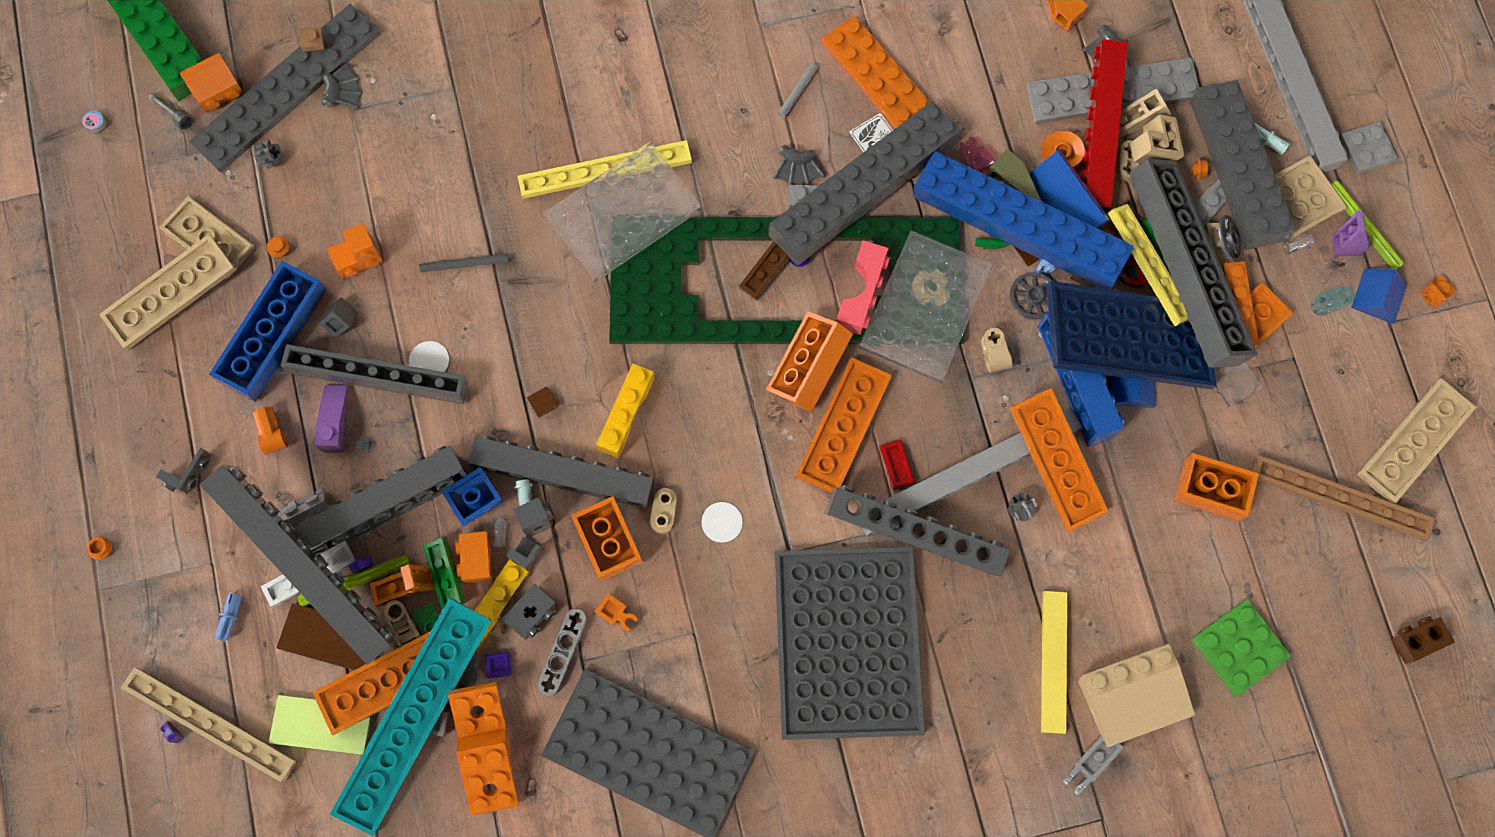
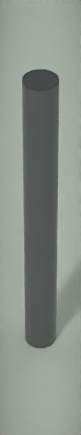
[419,254,509,272]

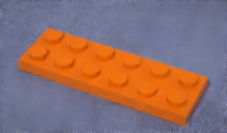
[821,15,930,128]
[795,357,892,493]
[1009,388,1109,532]
[312,631,431,735]

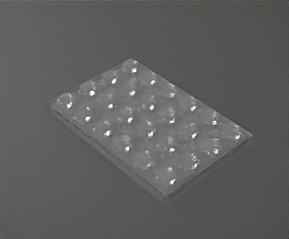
[543,141,702,283]
[859,231,993,383]

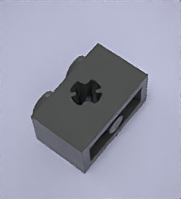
[513,497,554,538]
[502,584,557,640]

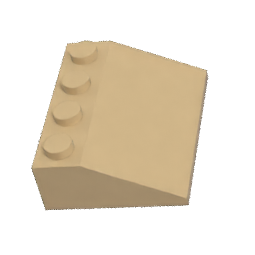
[1078,644,1195,748]

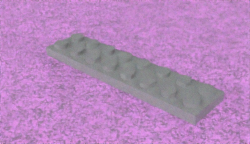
[1026,58,1199,124]

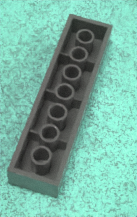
[1190,80,1295,250]
[293,446,468,556]

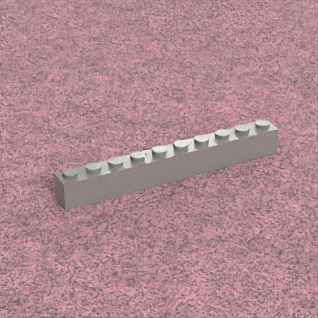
[1243,0,1347,173]

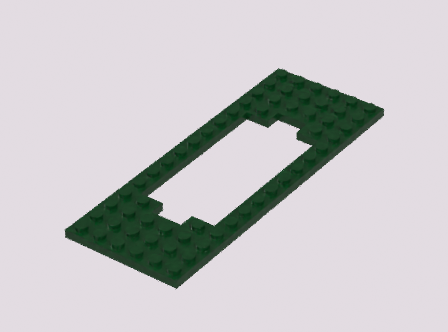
[609,217,965,344]

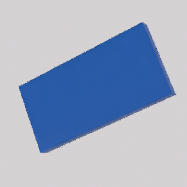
[1029,150,1110,229]

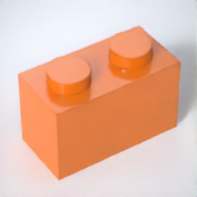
[455,531,493,584]

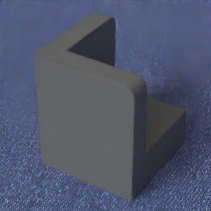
[319,297,357,338]
[506,537,543,571]

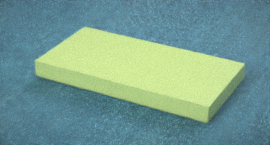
[269,695,372,755]

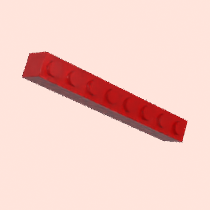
[1080,39,1128,213]

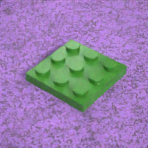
[1191,599,1291,697]

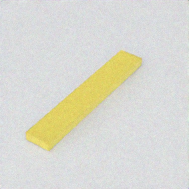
[1108,204,1189,326]
[1041,591,1067,734]

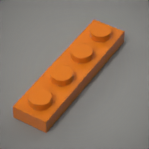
[1221,261,1259,348]

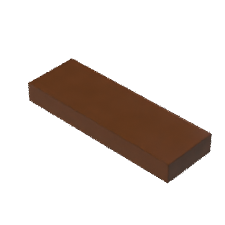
[739,241,789,301]

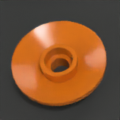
[1041,131,1084,168]

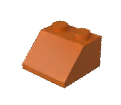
[180,53,244,113]

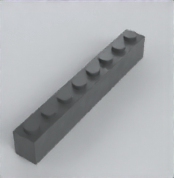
[281,344,469,405]
[468,435,654,509]

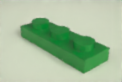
[423,537,466,611]

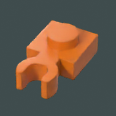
[594,593,638,632]

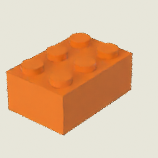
[1174,453,1259,522]
[571,496,644,582]

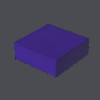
[485,652,512,679]

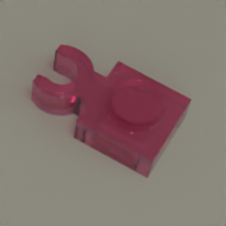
[959,137,995,173]

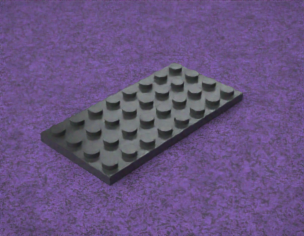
[541,669,754,837]

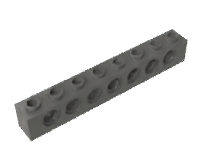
[824,485,1010,577]

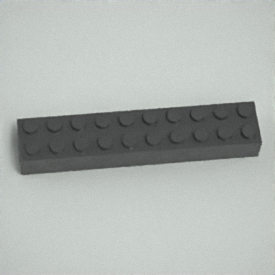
[769,101,961,266]
[1129,159,1258,368]
[199,465,395,665]

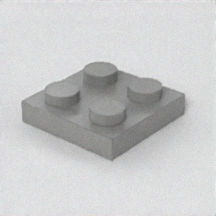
[1339,122,1398,174]

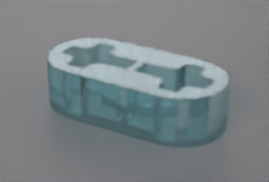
[1310,287,1354,316]

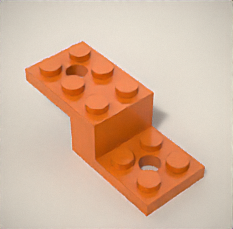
[448,682,519,816]

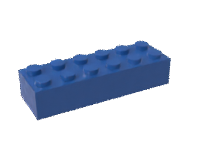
[209,261,327,402]
[1037,312,1124,447]

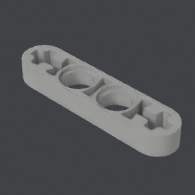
[537,608,587,697]

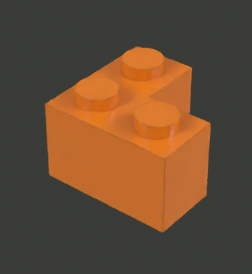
[327,223,383,279]

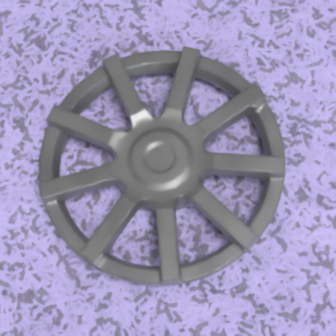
[1216,215,1242,262]
[1009,272,1052,320]

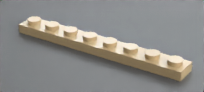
[121,667,297,783]

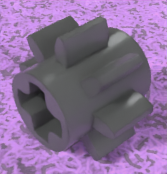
[254,140,282,169]
[1007,493,1038,521]

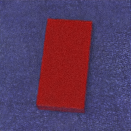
[879,440,915,490]

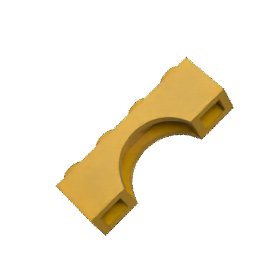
[596,363,654,459]

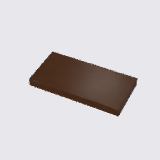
[276,603,366,670]

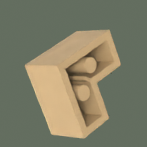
[1130,115,1184,163]

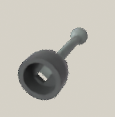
[149,93,193,130]

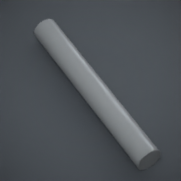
[778,63,818,118]

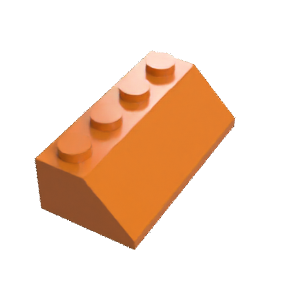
[766,312,853,413]

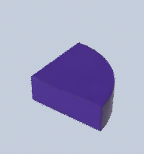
[160,721,184,743]

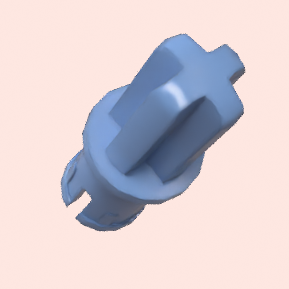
[215,593,243,641]

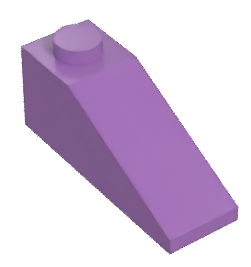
[1332,211,1370,256]
[315,385,348,452]

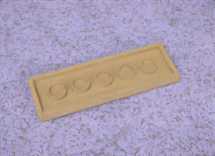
[99,234,237,350]
[1356,378,1477,504]

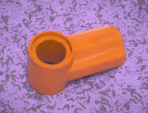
[253,407,288,455]

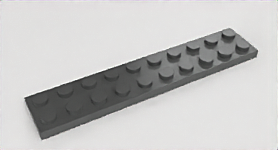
[189,3,380,173]

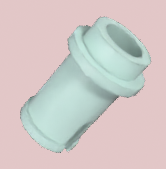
[514,479,533,506]

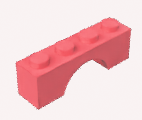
[836,240,890,335]

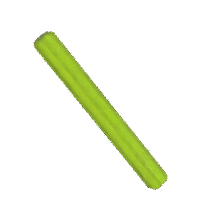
[1331,181,1404,270]
[297,554,411,607]

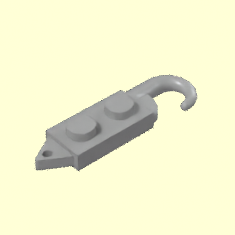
[1194,178,1227,226]

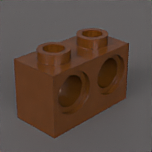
[1391,616,1455,664]

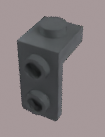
[156,448,211,494]

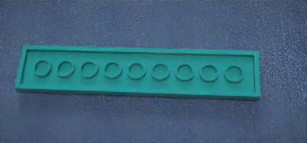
[330,598,492,836]

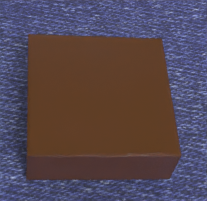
[527,387,558,418]

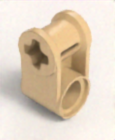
[981,328,1012,373]
[384,601,422,647]

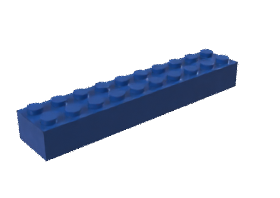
[913,151,1134,290]

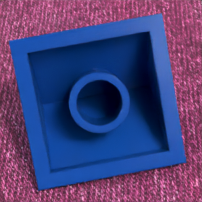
[1351,269,1407,324]
[1110,376,1155,408]
[442,467,503,527]

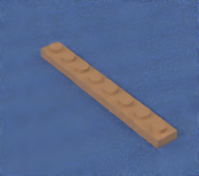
[1253,456,1435,541]

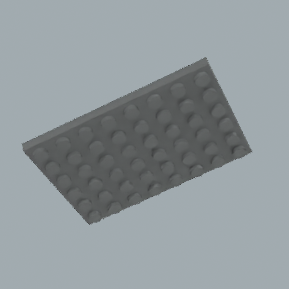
[775,547,924,740]

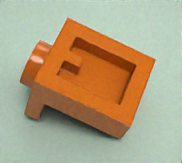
[1419,275,1457,308]

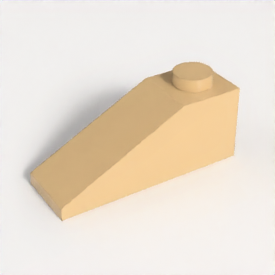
[1118,89,1172,138]

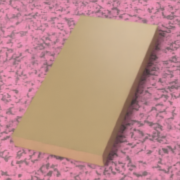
[159,195,256,281]

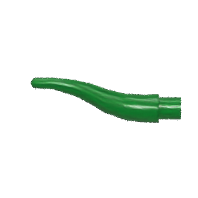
[975,238,1010,250]

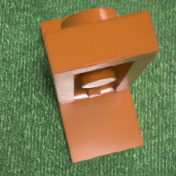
[370,564,435,606]

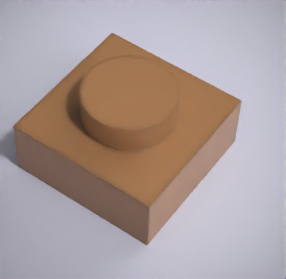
[299,26,324,52]

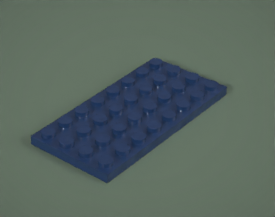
[1046,281,1217,389]

